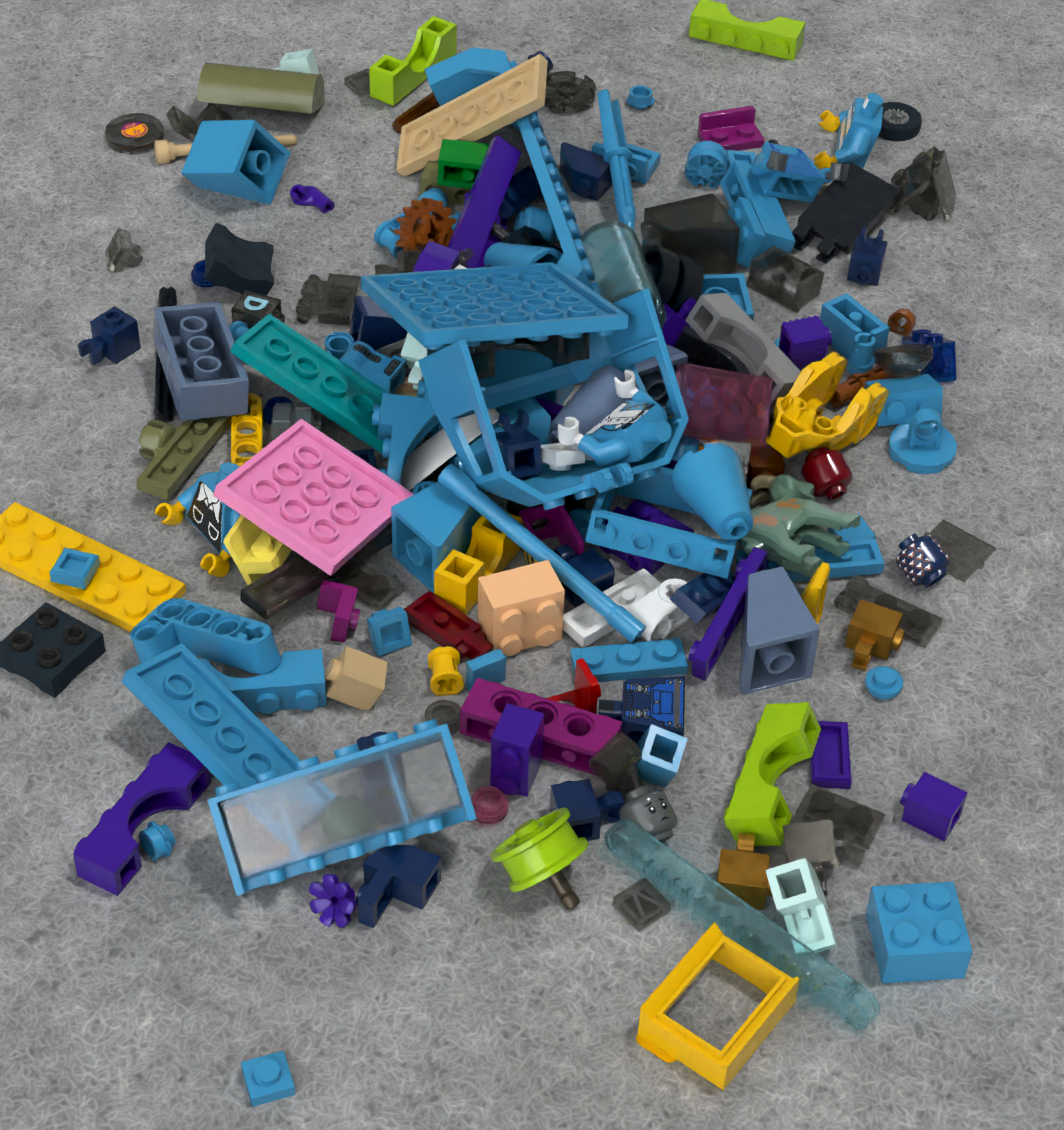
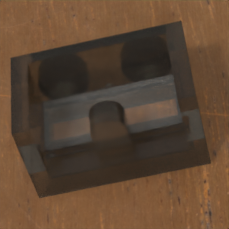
[747,246,824,314]

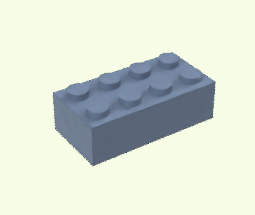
[154,302,249,421]

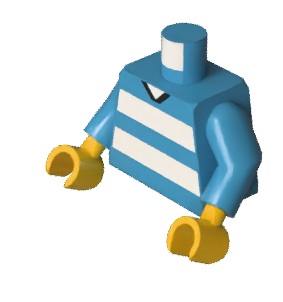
[814,93,884,169]

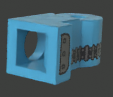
[339,341,406,394]

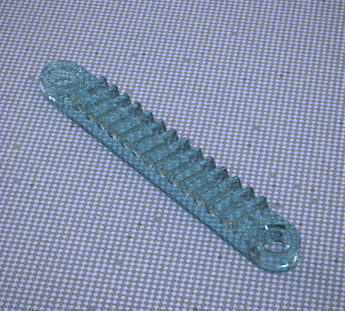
[604,819,880,1030]

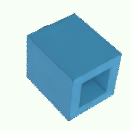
[628,724,688,787]

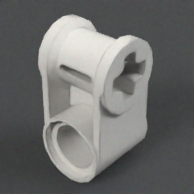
[627,578,690,641]

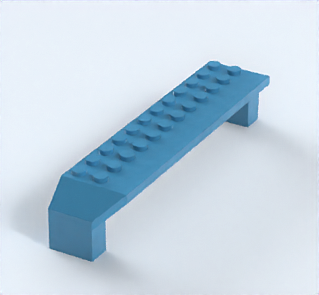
[425,47,606,359]

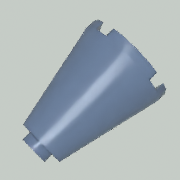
[548,365,632,444]

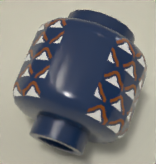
[896,533,950,588]

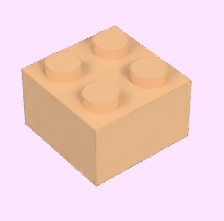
[478,560,565,656]

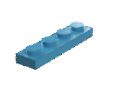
[735,538,885,582]

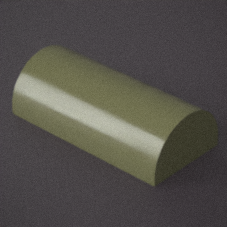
[197,62,324,114]

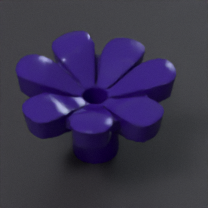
[309,874,357,928]

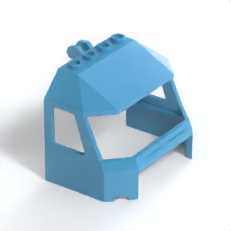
[418,288,689,510]

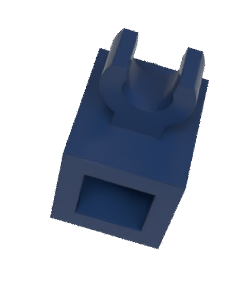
[847,226,888,286]
[78,306,141,365]
[495,409,542,478]
[554,544,615,608]
[550,779,625,841]

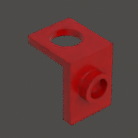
[546,658,601,714]

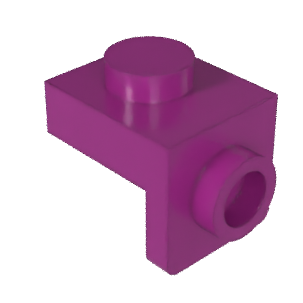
[317,580,361,642]

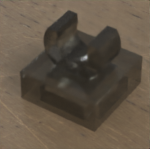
[105,228,143,272]

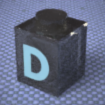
[231,290,285,329]

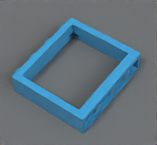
[585,466,753,579]

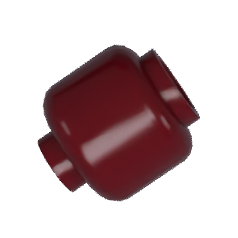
[801,447,853,501]

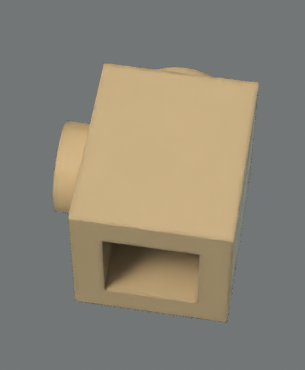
[324,646,388,710]

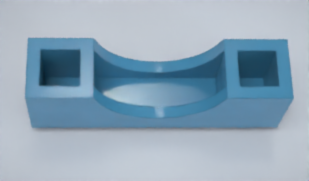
[199,649,326,714]

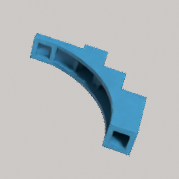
[371,345,553,484]

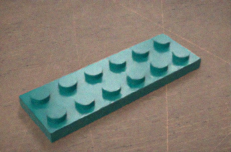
[230,314,430,454]

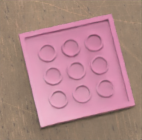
[213,419,414,576]

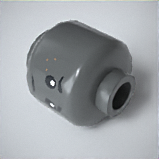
[618,786,678,849]

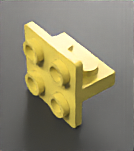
[224,515,292,594]

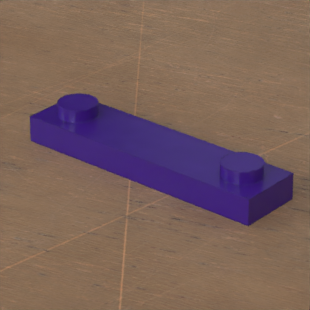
[688,547,767,681]

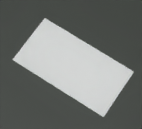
[401,408,499,490]

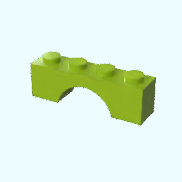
[689,0,806,61]
[369,16,457,106]
[724,702,821,846]

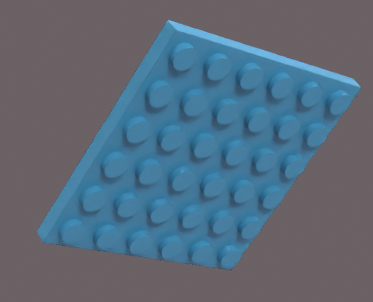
[361,262,629,350]

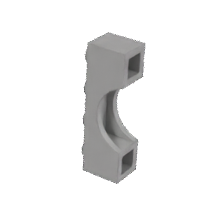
[685,293,801,409]

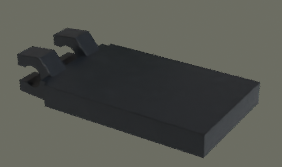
[792,163,901,264]

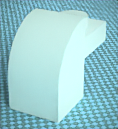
[765,858,838,958]

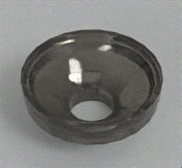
[873,344,934,378]

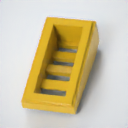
[800,562,831,625]

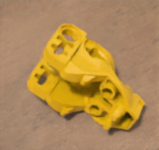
[766,352,889,458]

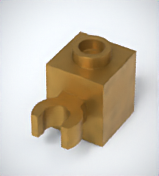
[845,600,906,671]
[714,833,773,910]

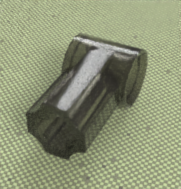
[589,733,643,808]

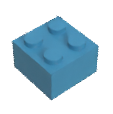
[865,881,972,983]

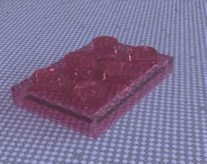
[673,363,773,448]

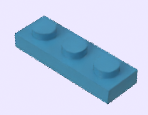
[570,638,688,682]

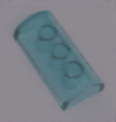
[580,221,666,330]

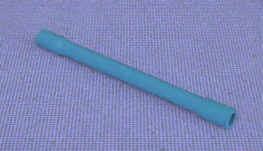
[438,464,646,643]

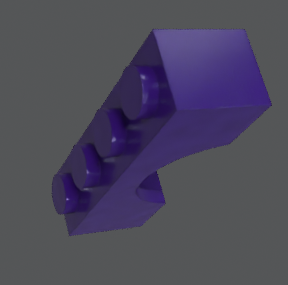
[73,742,211,896]

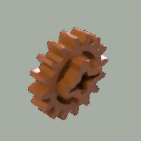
[394,198,457,264]

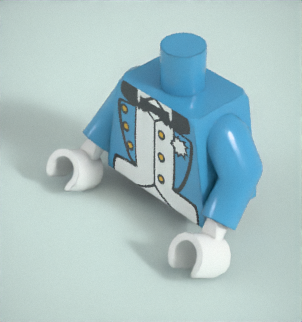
[558,370,672,467]

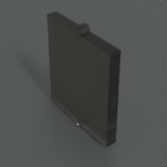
[932,150,957,221]
[924,519,996,583]

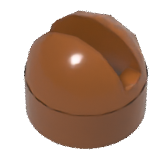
[888,308,916,336]

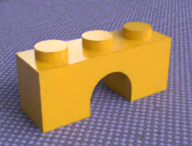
[434,512,522,615]

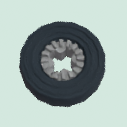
[878,102,922,141]

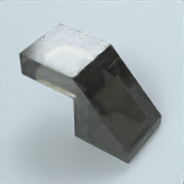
[166,103,233,142]

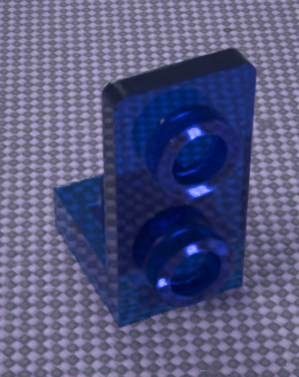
[902,329,957,382]

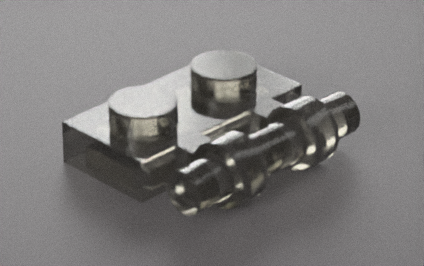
[296,273,361,326]
[786,784,885,866]

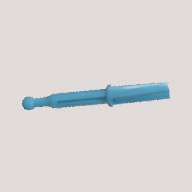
[597,89,640,255]

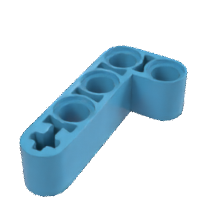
[130,598,281,674]

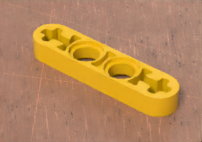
[231,393,263,466]

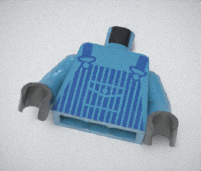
[752,139,849,203]

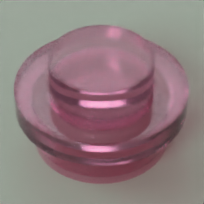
[470,786,509,824]

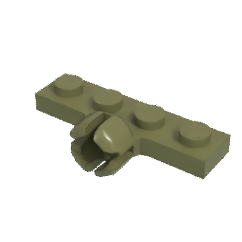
[137,416,231,500]

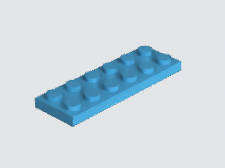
[121,643,341,844]

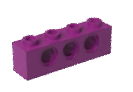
[460,678,622,778]

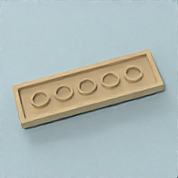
[396,54,548,176]

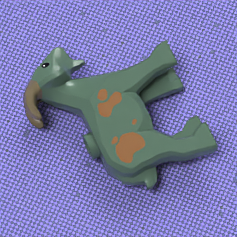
[739,474,860,577]

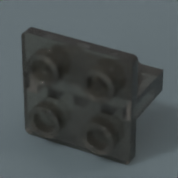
[887,146,943,221]

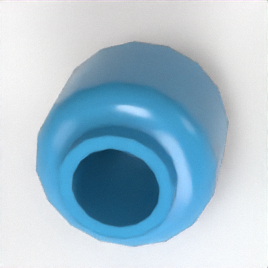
[513,206,558,243]

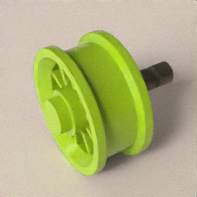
[490,807,589,910]

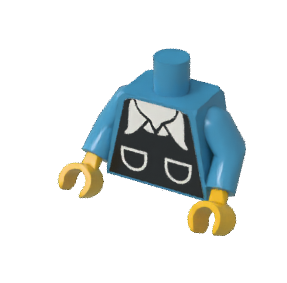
[155,462,241,577]

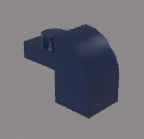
[355,845,441,928]

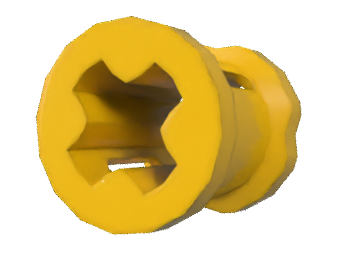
[427,646,464,696]

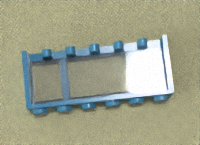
[207,718,477,896]

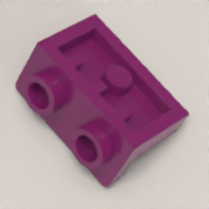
[698,106,765,151]

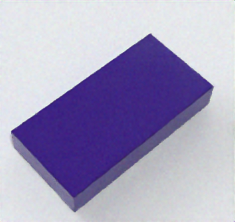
[810,721,852,789]

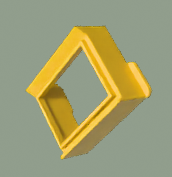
[636,922,800,1091]

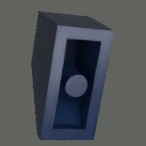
[560,142,612,201]

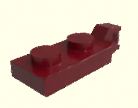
[404,591,494,660]

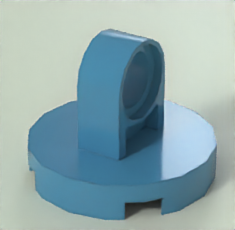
[888,408,957,474]

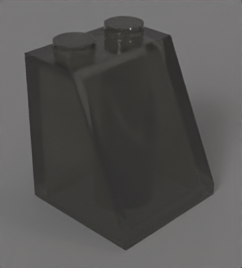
[639,193,740,275]

